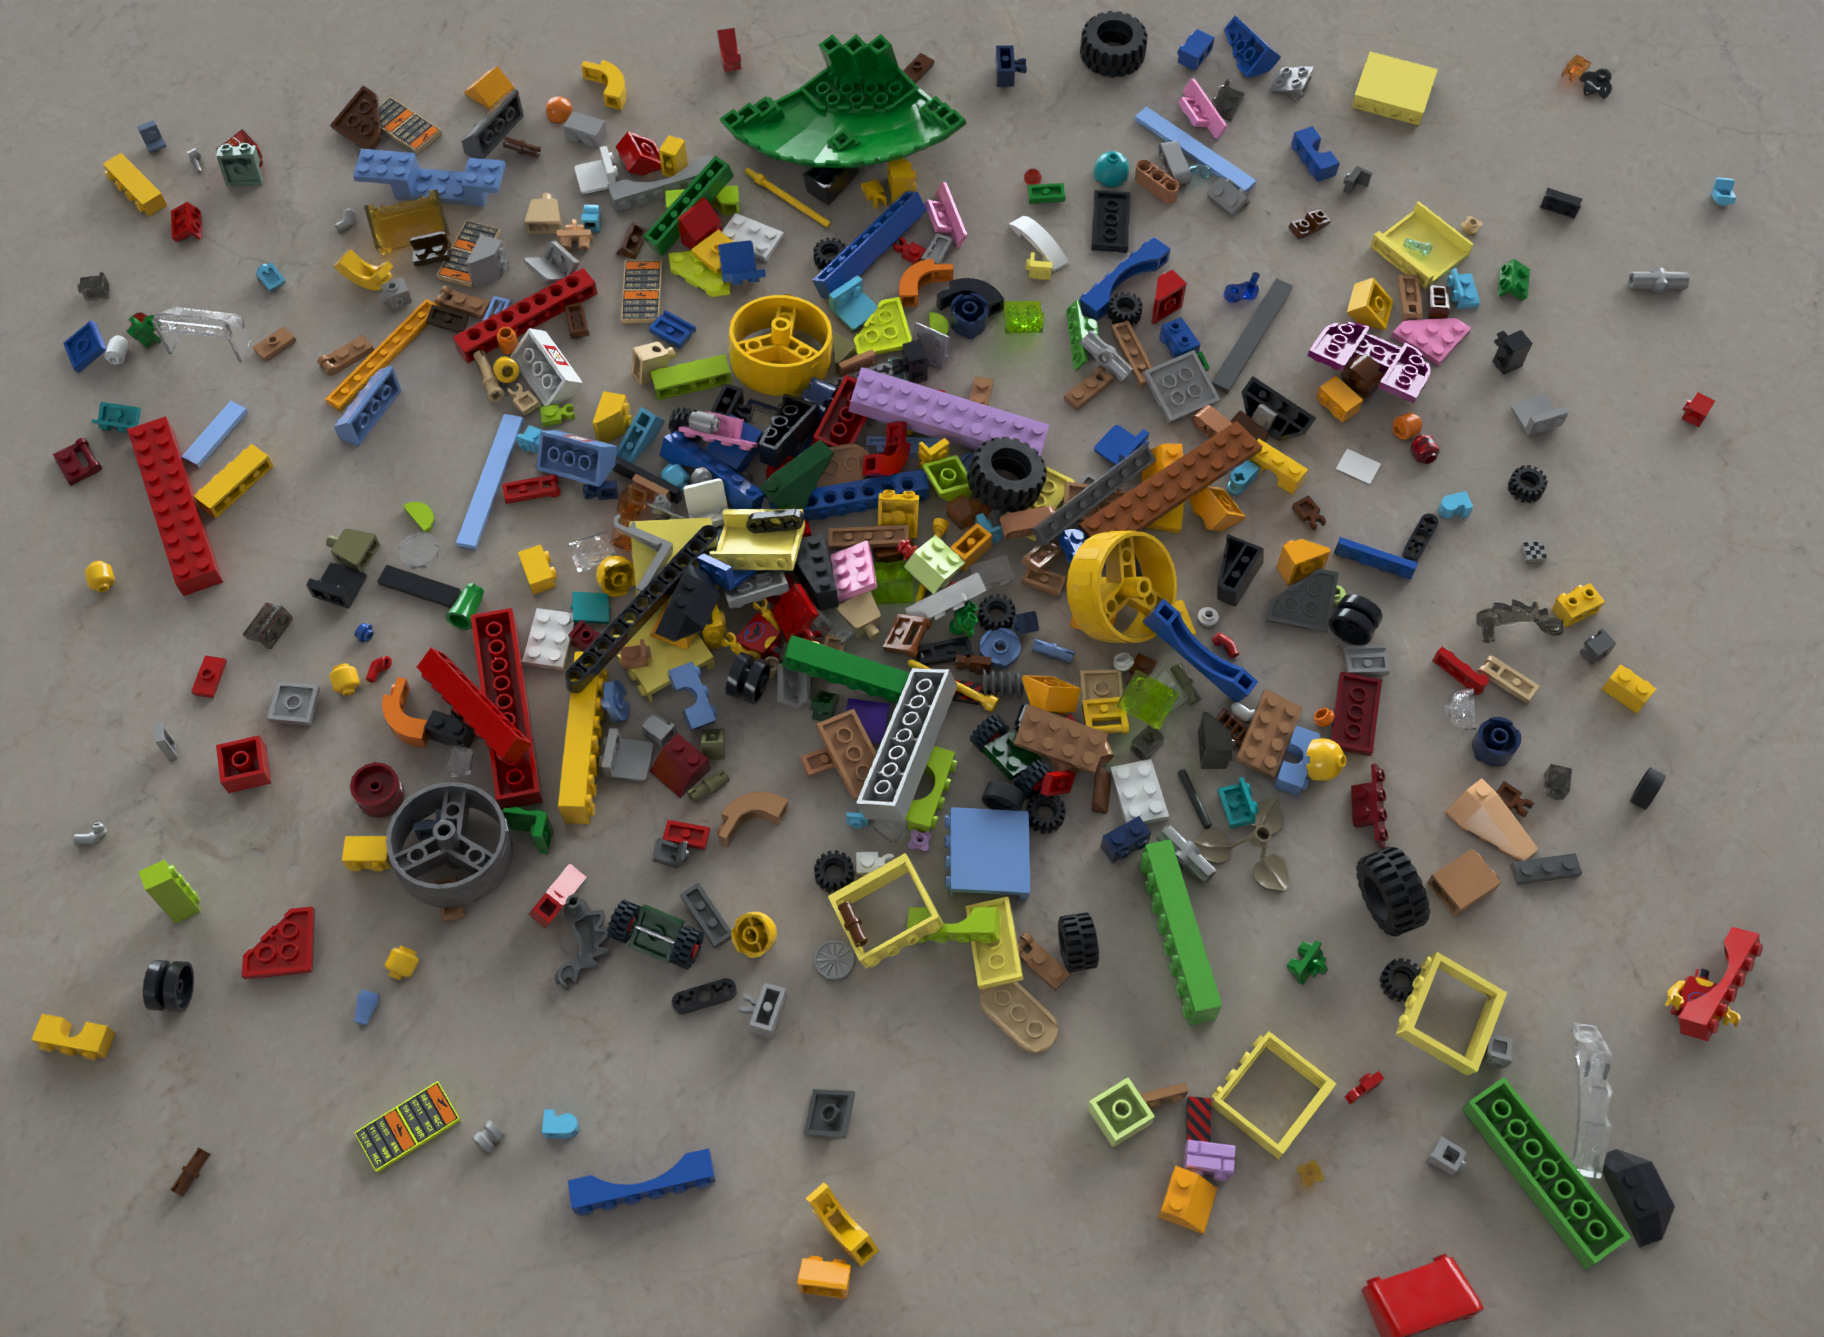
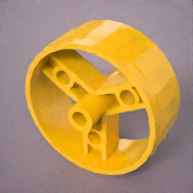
[728,295,833,396]
[1067,531,1177,643]

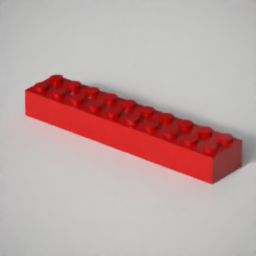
[127,416,223,596]
[471,608,543,811]

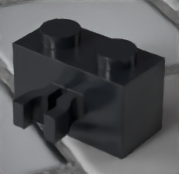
[1492,330,1533,375]
[892,339,928,384]
[710,383,752,422]
[424,707,476,752]

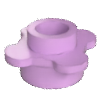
[908,830,931,852]

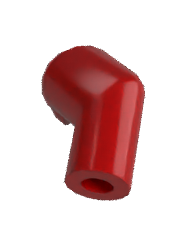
[1211,633,1239,658]
[365,656,392,683]

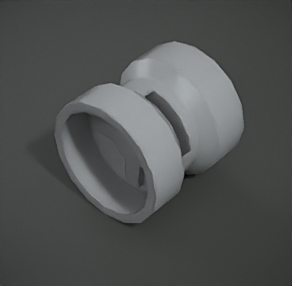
[472,1120,505,1154]

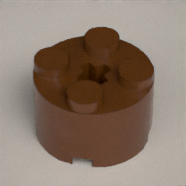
[1341,354,1385,399]

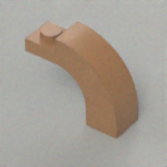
[717,792,789,847]

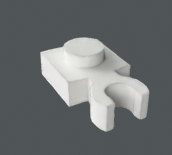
[856,852,893,876]

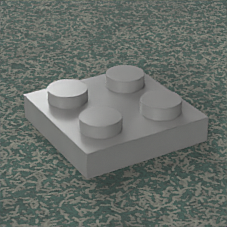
[267,681,321,726]

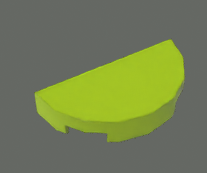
[929,312,949,336]
[403,501,435,535]

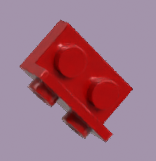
[171,201,202,242]

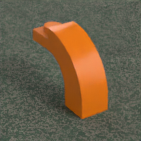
[899,259,953,307]
[382,677,429,748]

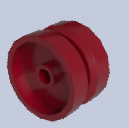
[350,762,405,818]

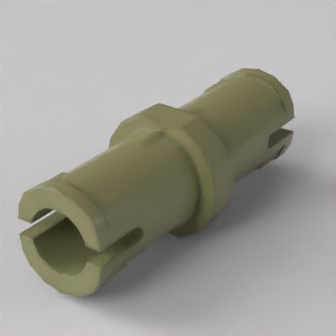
[1170,663,1202,705]
[687,769,730,803]

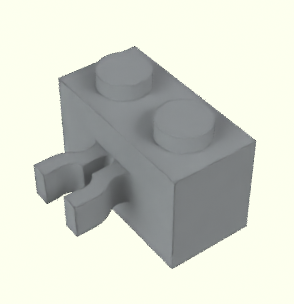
[739,982,787,1040]

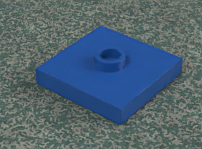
[63,320,107,373]

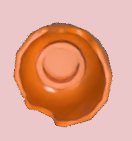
[546,96,572,123]

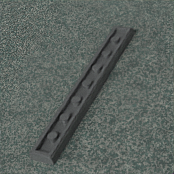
[1211,278,1293,394]
[1031,444,1156,546]

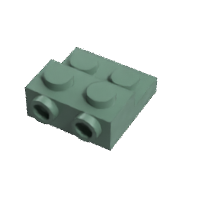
[216,143,263,186]

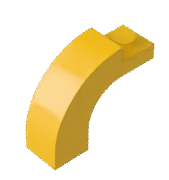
[581,60,627,110]
[333,249,394,291]
[806,1183,879,1267]

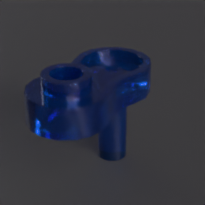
[1223,272,1260,303]

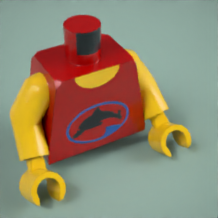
[721,599,783,661]
[1665,968,1741,1027]

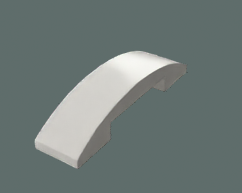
[1009,216,1068,272]

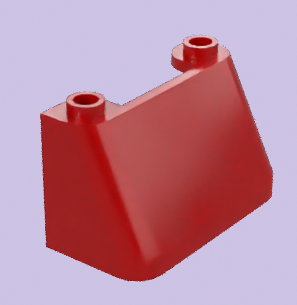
[1361,1254,1484,1337]

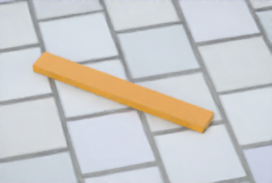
[325,299,438,412]

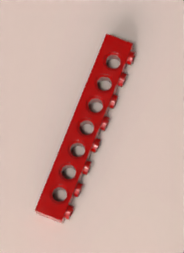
[453,268,598,363]

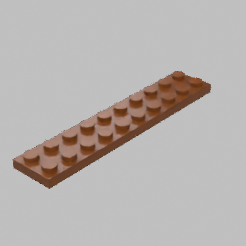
[1079,421,1262,538]

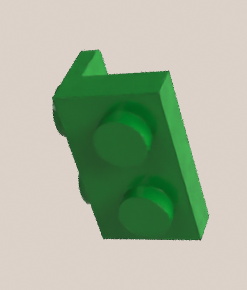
[1498,259,1530,301]

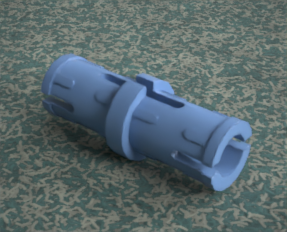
[1032,639,1075,664]

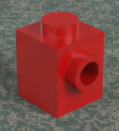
[1681,392,1715,427]

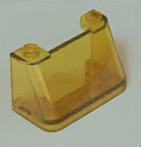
[364,189,450,254]

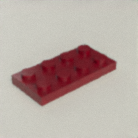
[1330,672,1382,756]

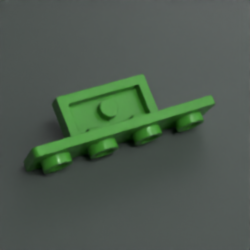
[1066,300,1099,371]

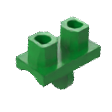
[126,315,163,348]
[949,600,978,638]
[1287,940,1328,985]

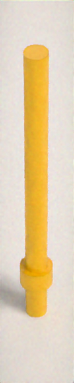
[744,168,831,228]

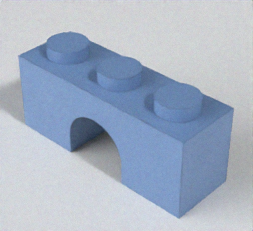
[667,661,717,732]
[1274,726,1320,796]

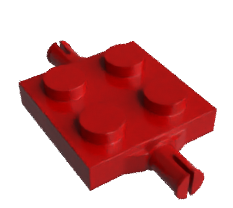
[771,583,819,641]

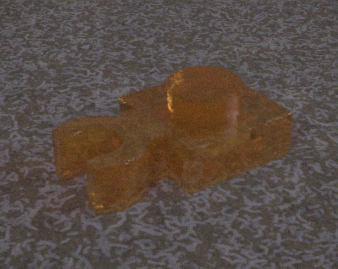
[1561,54,1591,82]

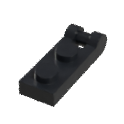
[916,636,974,667]

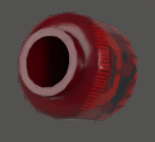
[1410,434,1440,464]

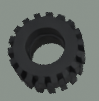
[1058,912,1099,972]

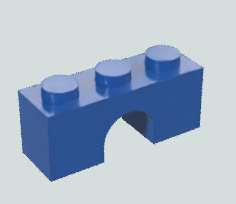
[1291,126,1340,182]

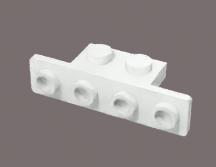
[905,573,986,620]

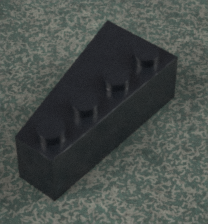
[793,534,839,611]

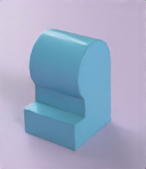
[581,205,601,233]
[1438,491,1473,519]
[542,1109,580,1139]

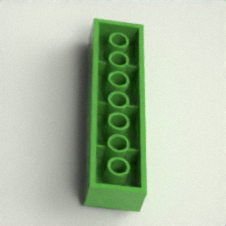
[1139,839,1222,1026]
[1462,1077,1631,1269]

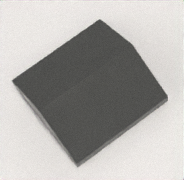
[804,1089,855,1141]

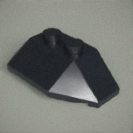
[1241,376,1316,441]
[655,564,720,642]
[1594,1149,1675,1248]

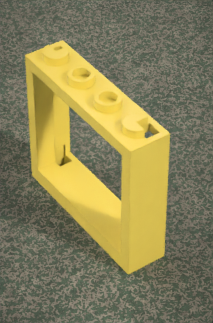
[828,853,944,969]
[1395,952,1507,1076]
[1211,1031,1337,1160]

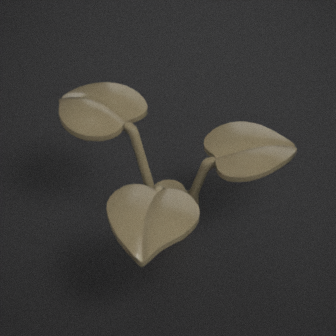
[1193,797,1288,892]

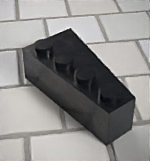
[759,393,819,468]

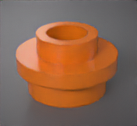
[1314,708,1335,727]

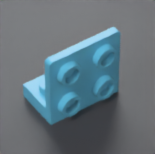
[829,275,877,331]

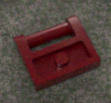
[52,438,102,486]

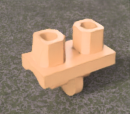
[557,219,593,250]

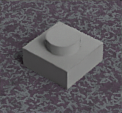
[1251,404,1278,431]

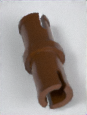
[503,136,541,158]
[838,901,868,947]
[170,1147,211,1197]

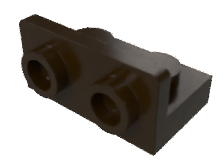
[409,231,451,267]

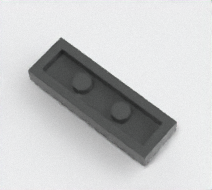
[1510,853,1582,885]
[680,883,732,949]

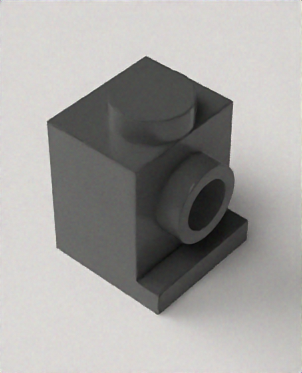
[1580,628,1616,665]

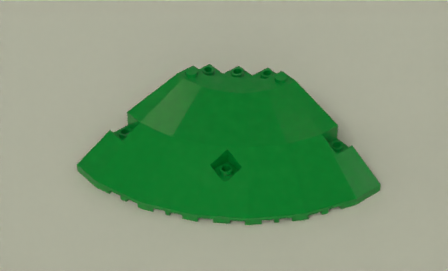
[720,34,967,168]

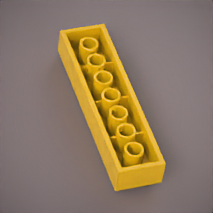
[558,652,609,824]

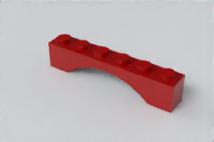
[1679,927,1763,1041]

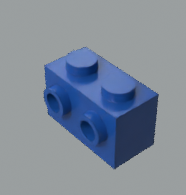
[1177,29,1215,71]
[1159,317,1201,358]

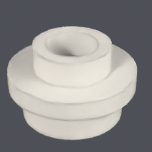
[1198,607,1219,627]
[1113,652,1134,671]

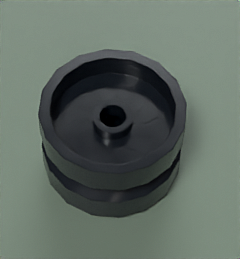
[1329,594,1383,646]
[726,652,771,705]
[143,960,194,1012]

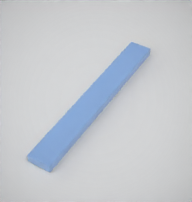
[1135,107,1256,193]
[456,414,524,550]

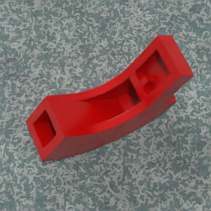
[717,28,742,72]
[863,421,911,477]

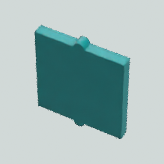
[570,591,611,624]

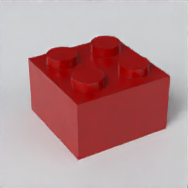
[216,735,271,794]

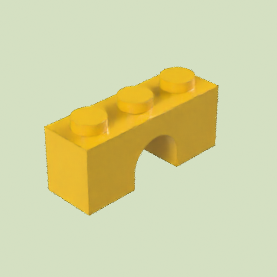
[1249,439,1308,495]
[31,1014,115,1060]

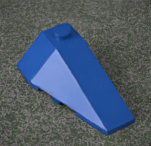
[1224,15,1281,78]

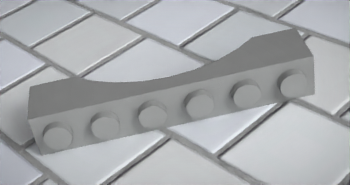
[607,154,713,212]

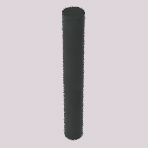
[1178,769,1212,829]

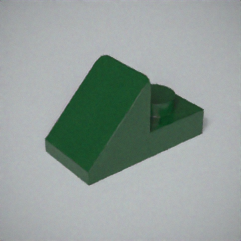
[810,690,840,721]

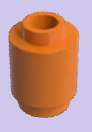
[497,327,518,355]

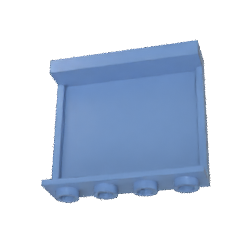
[944,807,1030,901]

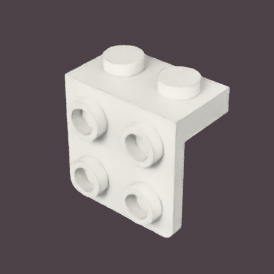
[574,146,618,194]
[683,478,728,527]

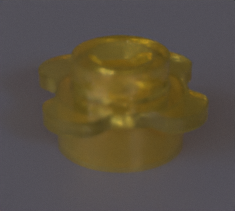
[1296,1160,1324,1187]

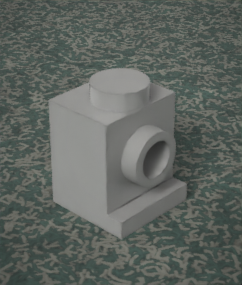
[642,714,677,748]
[1426,1136,1467,1176]

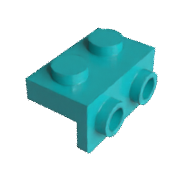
[92,402,141,433]
[1217,777,1259,829]

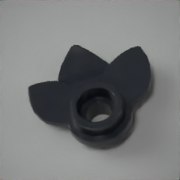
[1579,69,1612,99]

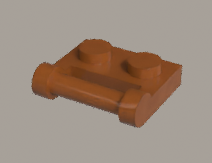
[882,614,932,658]

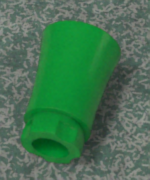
[446,583,484,630]

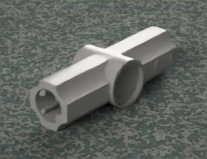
[1628,268,1690,293]
[1080,330,1133,382]
[1156,825,1217,884]

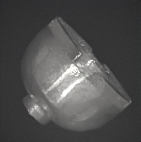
[1444,688,1476,731]

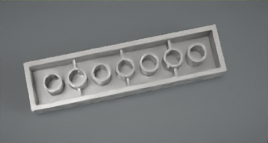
[856,668,958,822]

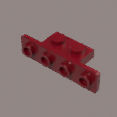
[1351,763,1388,849]

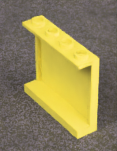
[1351,51,1438,126]
[1370,201,1474,290]
[710,509,805,570]
[629,518,719,597]
[613,596,715,702]

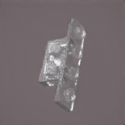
[803,587,856,646]

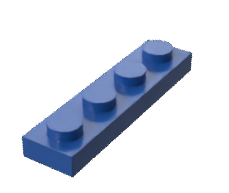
[1334,537,1418,580]

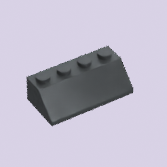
[461,89,524,159]

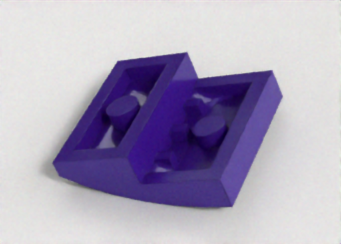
[845,698,890,744]

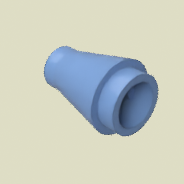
[354,990,380,1025]

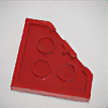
[242,906,315,980]

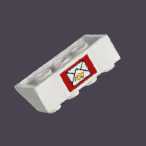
[510,328,583,406]

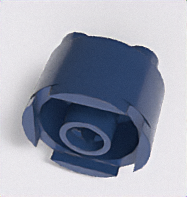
[950,293,988,339]
[801,377,838,422]
[1472,717,1521,766]

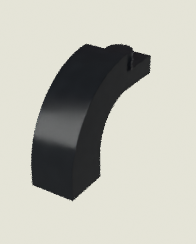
[936,278,1004,317]

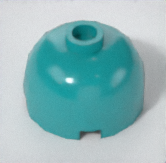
[1093,151,1130,188]

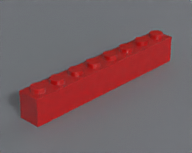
[416,647,532,764]

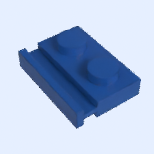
[649,310,696,349]

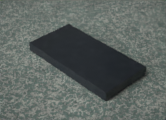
[1091,190,1130,253]

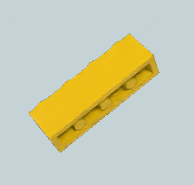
[103,153,167,217]
[193,444,274,519]

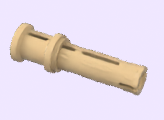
[473,350,505,402]

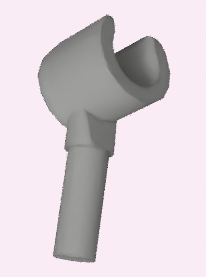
[188,148,202,173]

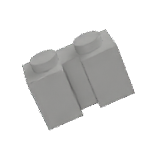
[564,111,607,148]

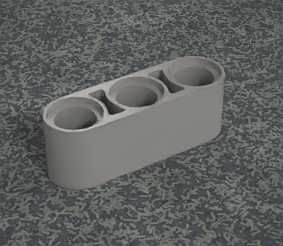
[1158,140,1191,185]

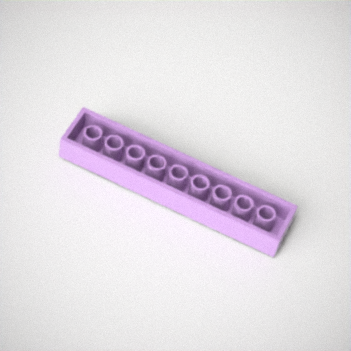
[849,367,1049,456]

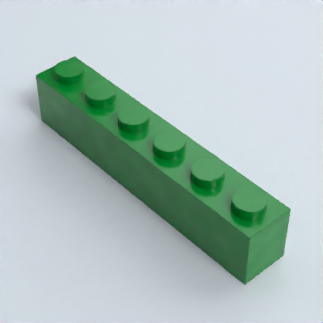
[643,155,734,257]
[781,635,910,703]

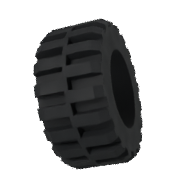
[1080,11,1148,78]
[967,437,1047,513]
[1356,846,1430,937]

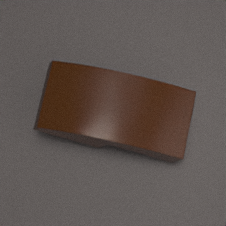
[1289,209,1331,239]

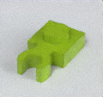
[539,404,575,427]

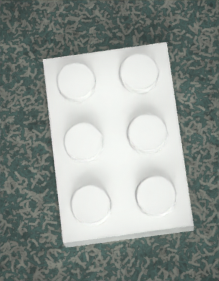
[722,213,784,262]
[522,608,577,671]
[1110,759,1169,824]

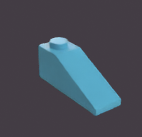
[616,407,665,464]

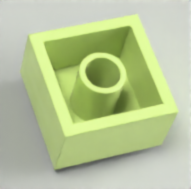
[1087,1077,1155,1148]

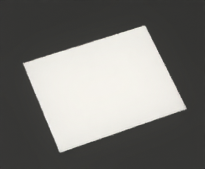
[1336,449,1381,484]

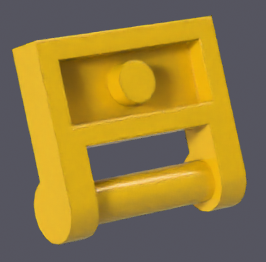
[1081,697,1129,734]

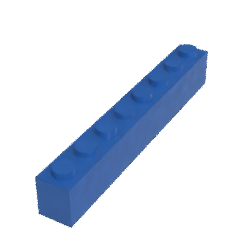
[812,191,927,299]

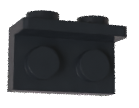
[1540,188,1582,219]

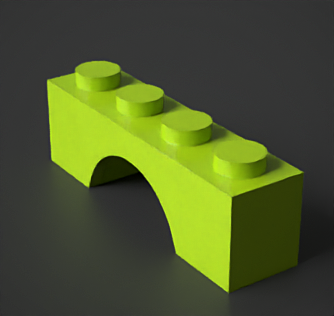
[665,185,740,216]
[905,746,958,833]
[907,907,1001,943]

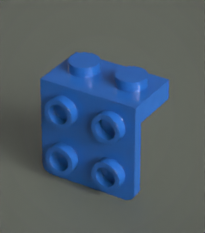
[718,240,766,285]
[1094,425,1149,465]
[697,554,757,591]

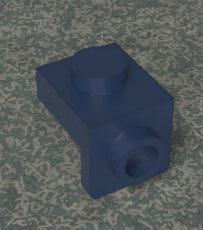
[1012,611,1039,635]

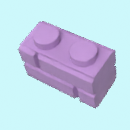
[1184,1140,1235,1181]

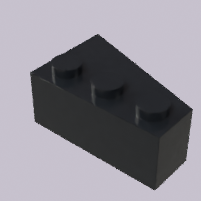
[803,167,860,206]
[1217,534,1264,607]

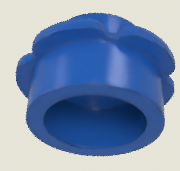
[354,623,374,642]

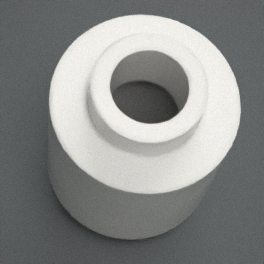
[104,336,129,365]

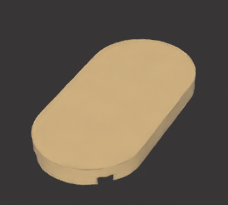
[980,982,1058,1053]

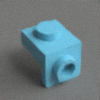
[1711,178,1736,206]
[846,811,869,828]

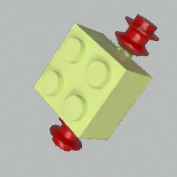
[896,535,965,594]

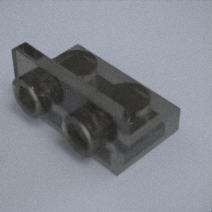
[1212,79,1245,121]
[242,602,293,649]

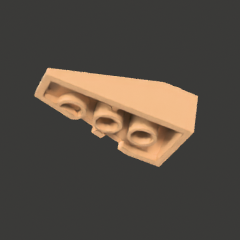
[1445,778,1539,861]

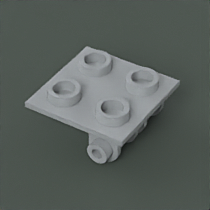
[1270,66,1314,100]
[911,322,950,370]
[647,494,685,520]

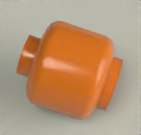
[1393,412,1422,440]

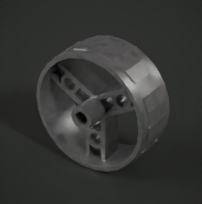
[386,782,513,908]

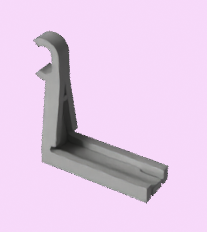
[614,514,673,595]

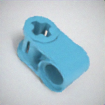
[1227,460,1261,495]

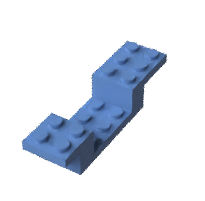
[353,149,506,207]

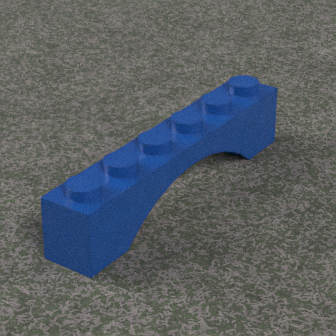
[1079,237,1170,321]
[659,431,764,509]
[1142,599,1258,702]
[568,1148,716,1216]

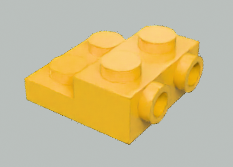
[878,490,919,538]

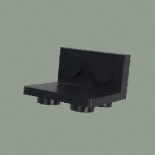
[306,563,367,609]

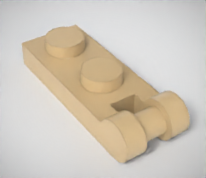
[1477,656,1540,704]

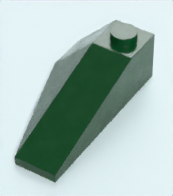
[759,440,834,510]

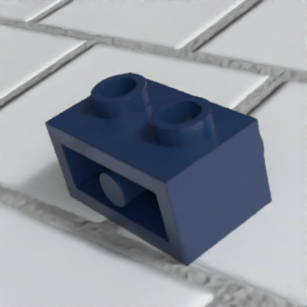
[1100,816,1151,863]

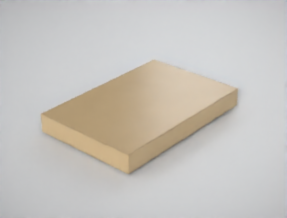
[1079,669,1124,726]

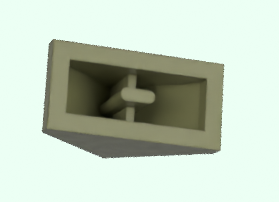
[832,332,857,374]
[701,729,725,760]

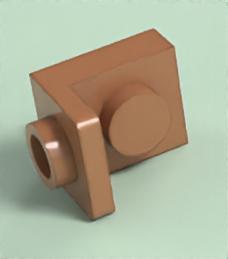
[621,639,651,670]

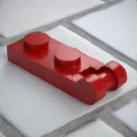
[502,474,561,504]
[1432,646,1489,695]

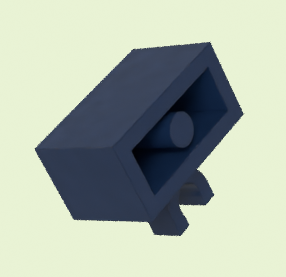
[995,45,1027,87]

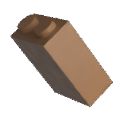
[1427,848,1502,917]

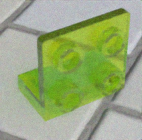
[1003,301,1044,333]
[872,561,913,604]
[1117,670,1180,730]

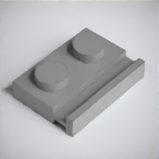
[1343,645,1390,676]

